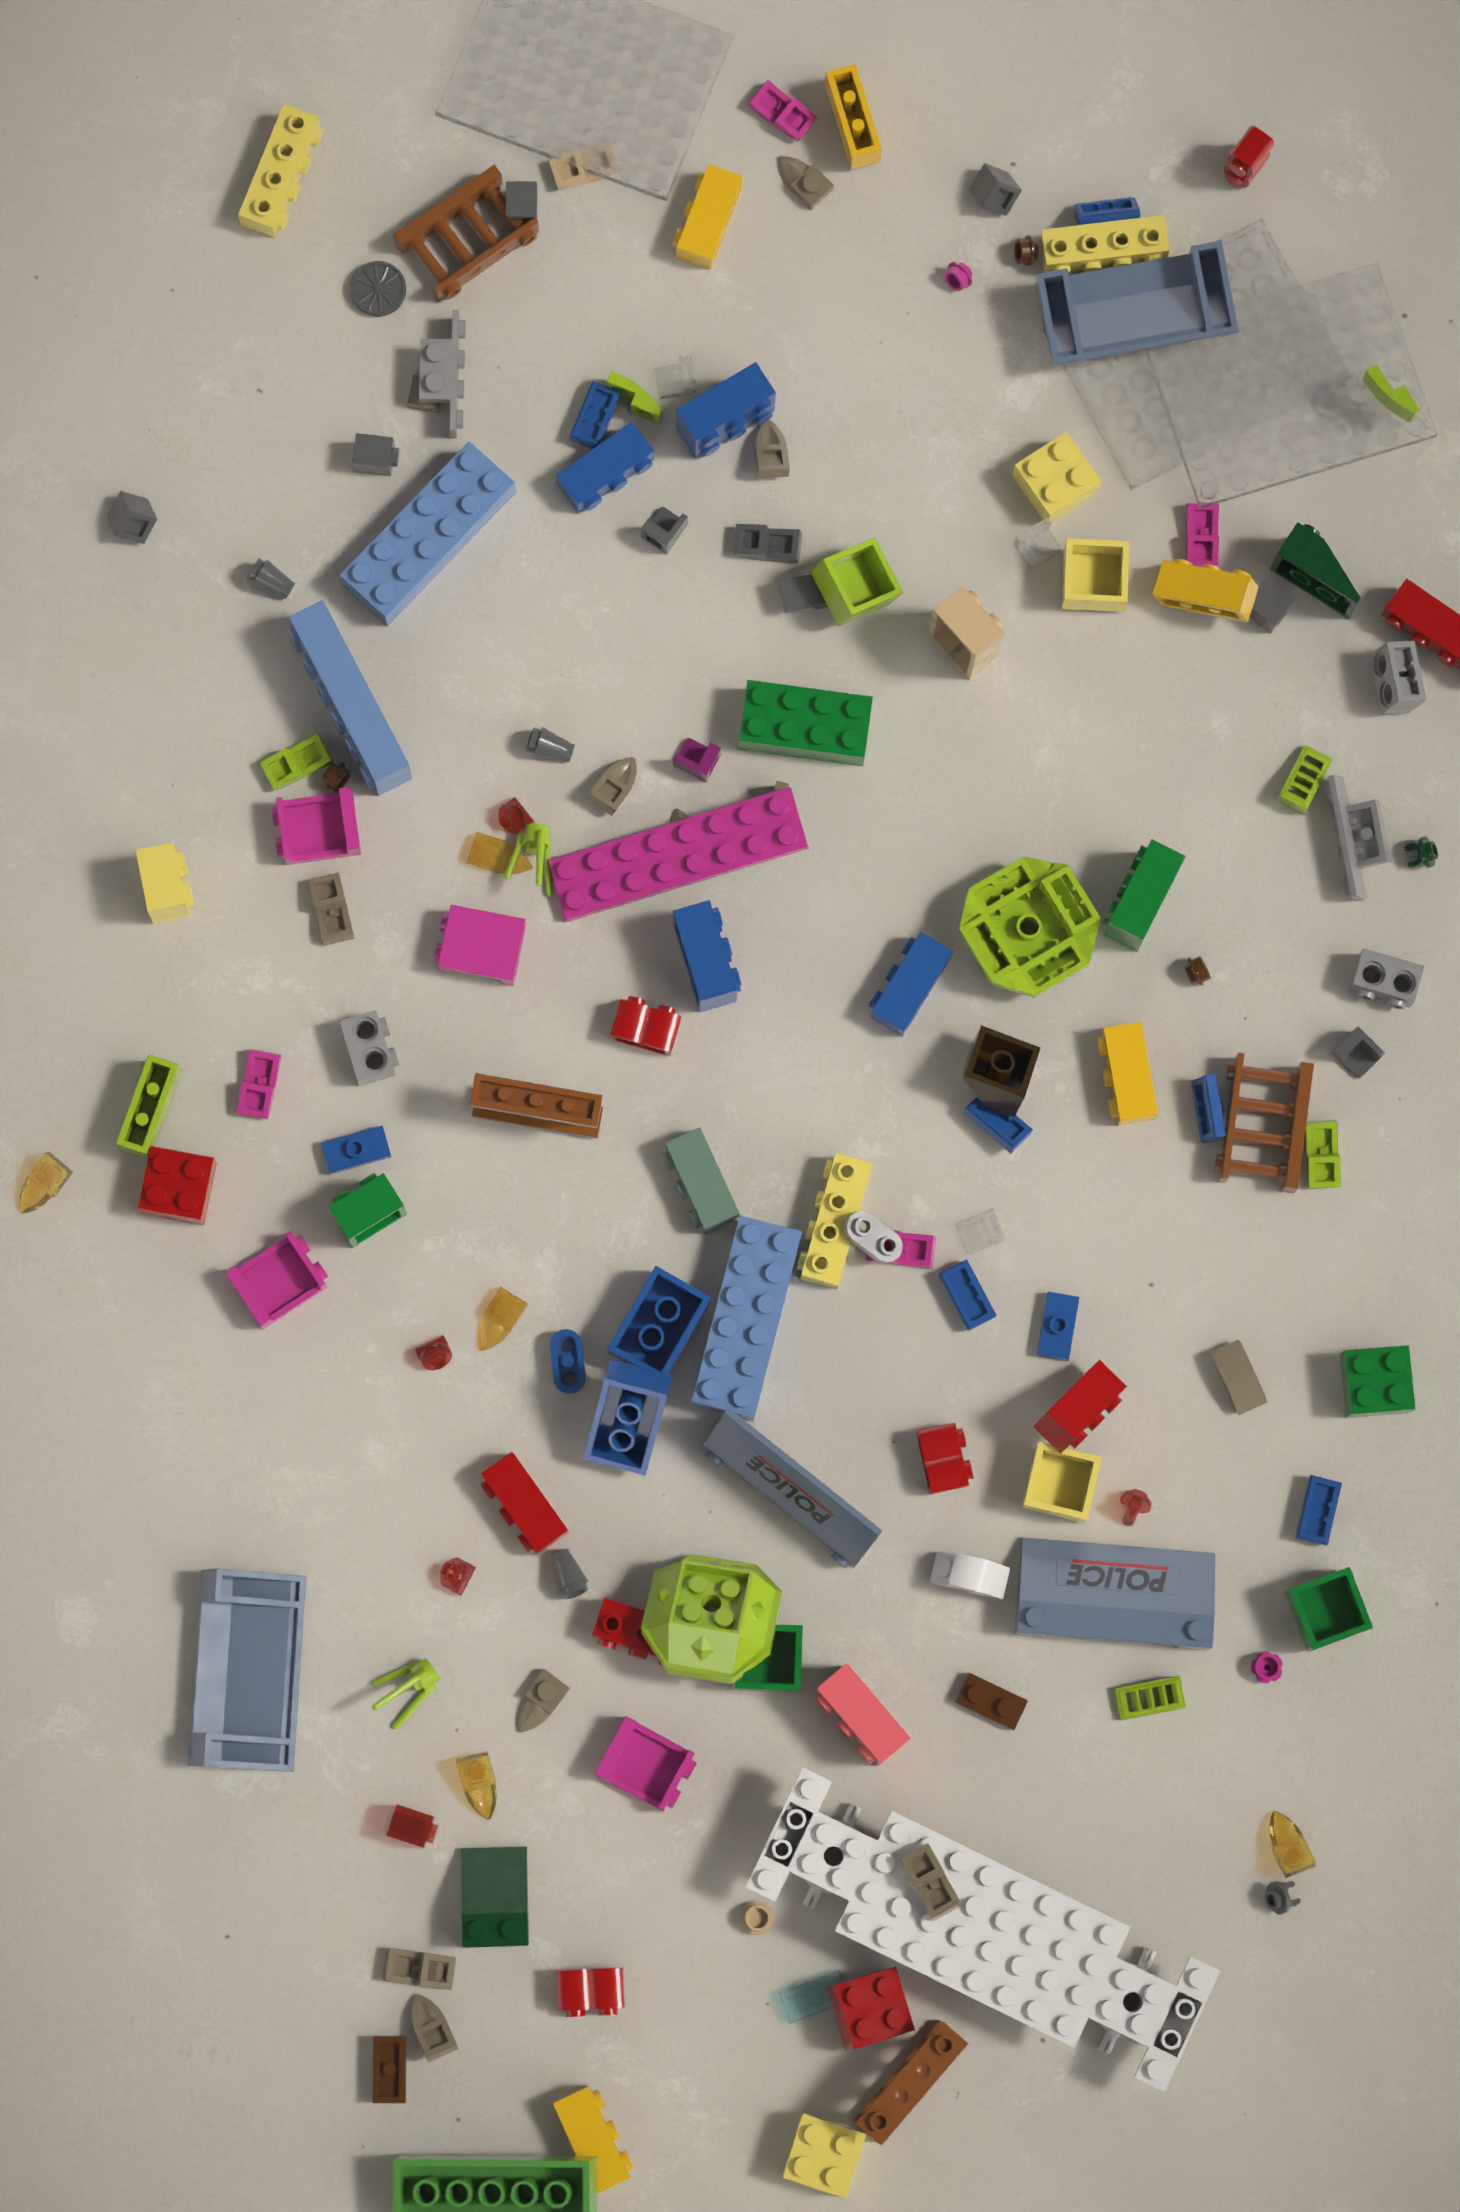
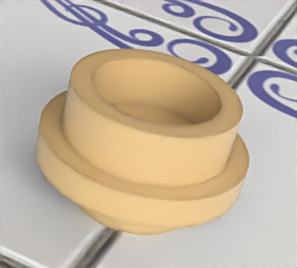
[742,1902,774,1935]

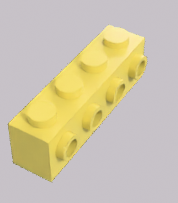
[238,104,323,238]
[1039,215,1170,275]
[796,1153,873,1289]

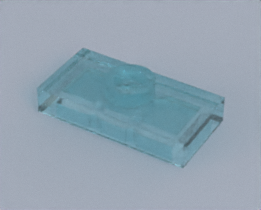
[778,1970,844,2024]

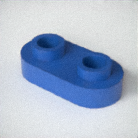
[550,1329,586,1394]

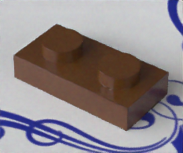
[955,1672,1028,1731]
[372,2036,407,2103]

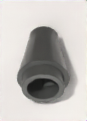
[246,558,295,599]
[526,727,575,762]
[551,1549,588,1599]

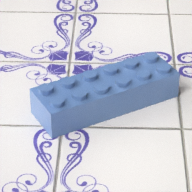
[340,441,516,626]
[287,600,412,796]
[691,1215,802,1422]

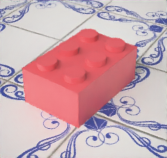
[815,1663,911,1766]

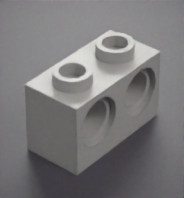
[1370,641,1426,714]
[1349,948,1424,1010]
[339,1010,399,1086]

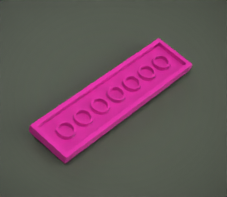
[548,787,809,922]

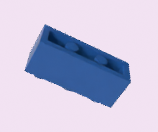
[556,422,654,513]
[869,932,953,1037]

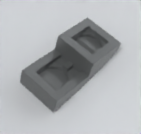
[733,524,802,563]
[778,574,828,613]

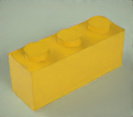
[825,64,882,170]
[673,164,743,270]
[1152,558,1259,622]
[1097,1022,1158,1126]
[553,2086,634,2194]

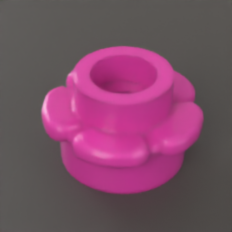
[944,262,973,291]
[1251,1651,1283,1684]

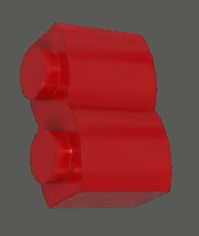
[1224,125,1274,188]
[609,996,682,1056]
[916,1423,974,1495]
[557,1968,625,2017]

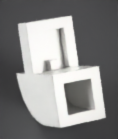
[930,1551,1010,1600]

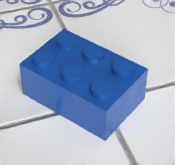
[676,362,776,458]
[673,900,741,1012]
[607,1266,712,1375]
[583,1359,673,1476]

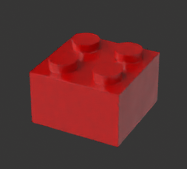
[138,1146,217,1225]
[826,1966,915,2051]

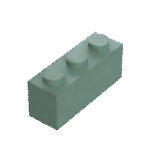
[662,1127,740,1234]

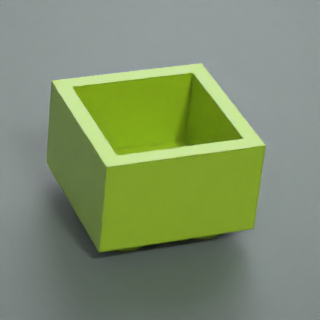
[810,537,903,627]

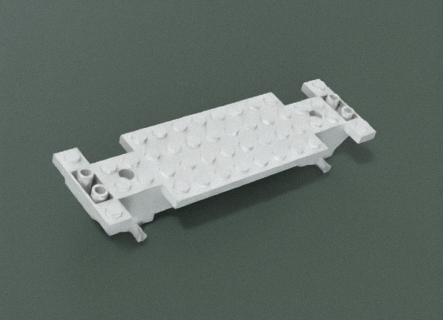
[746,1767,1221,2092]

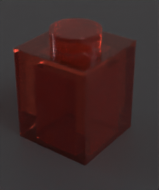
[386,1804,439,1848]

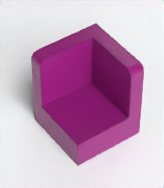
[673,738,721,783]

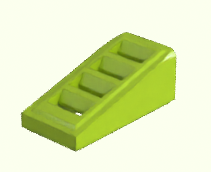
[1276,745,1333,814]
[1114,1676,1186,1721]

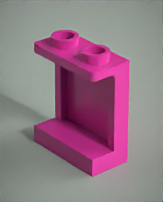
[271,787,362,865]
[433,904,526,986]
[226,1231,328,1330]
[595,1716,697,1812]

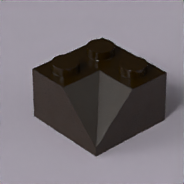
[963,1025,1041,1117]

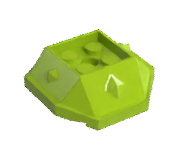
[958,856,1101,998]
[641,1554,782,1684]

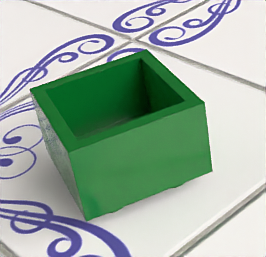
[329,1173,407,1248]
[1340,1345,1416,1418]
[1285,1567,1373,1652]
[735,1624,803,1693]

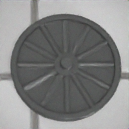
[350,261,406,317]

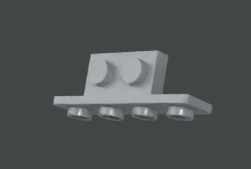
[419,310,466,438]
[1326,774,1391,901]

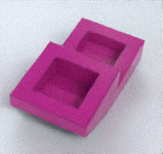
[747,80,818,142]
[1186,503,1219,567]
[236,1049,282,1119]
[865,1230,936,1269]

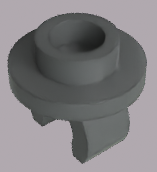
[1265,1881,1301,1915]

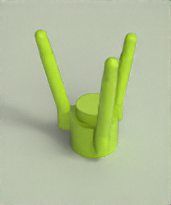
[504,823,552,897]
[372,1658,440,1729]

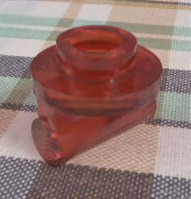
[498,797,535,834]
[415,1335,452,1370]
[1120,1489,1152,1526]
[440,1557,476,1596]

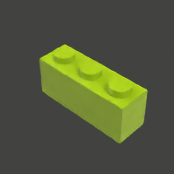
[116,1054,182,1159]

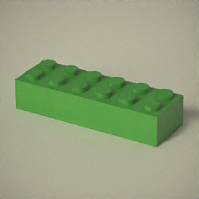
[393,2154,597,2212]

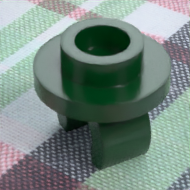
[1404,836,1438,868]

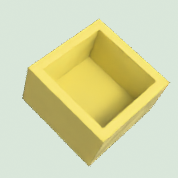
[1012,432,1102,526]
[1061,538,1129,612]
[136,842,195,924]
[1021,1442,1102,1523]
[782,2112,866,2199]

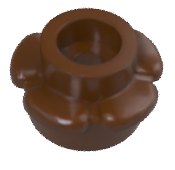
[1014,235,1039,266]
[322,762,351,792]
[1184,956,1211,986]

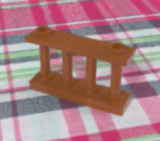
[394,164,539,302]
[1214,1053,1314,1193]
[469,1073,603,1139]
[853,2020,968,2146]

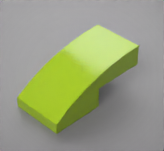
[1362,364,1420,423]
[607,371,662,425]
[260,733,334,791]
[1305,1120,1341,1189]

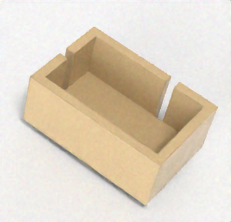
[928,586,1004,680]

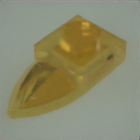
[467,832,533,874]
[19,1152,73,1214]
[477,1287,528,1351]
[456,1751,497,1820]
[1269,1811,1316,1878]

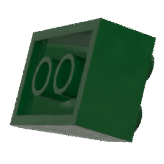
[1270,522,1361,619]
[461,1846,529,1948]

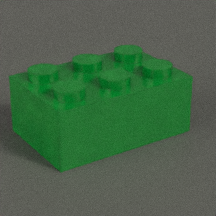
[1102,839,1186,952]

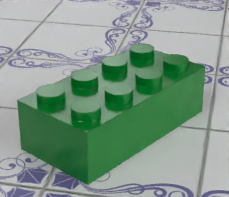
[738,680,873,766]

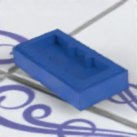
[1074,197,1140,225]
[569,381,621,449]
[1191,1074,1226,1143]
[963,1097,1033,1154]
[321,1125,391,1175]
[938,1259,997,1331]
[1037,1291,1080,1361]
[1295,1475,1342,1546]

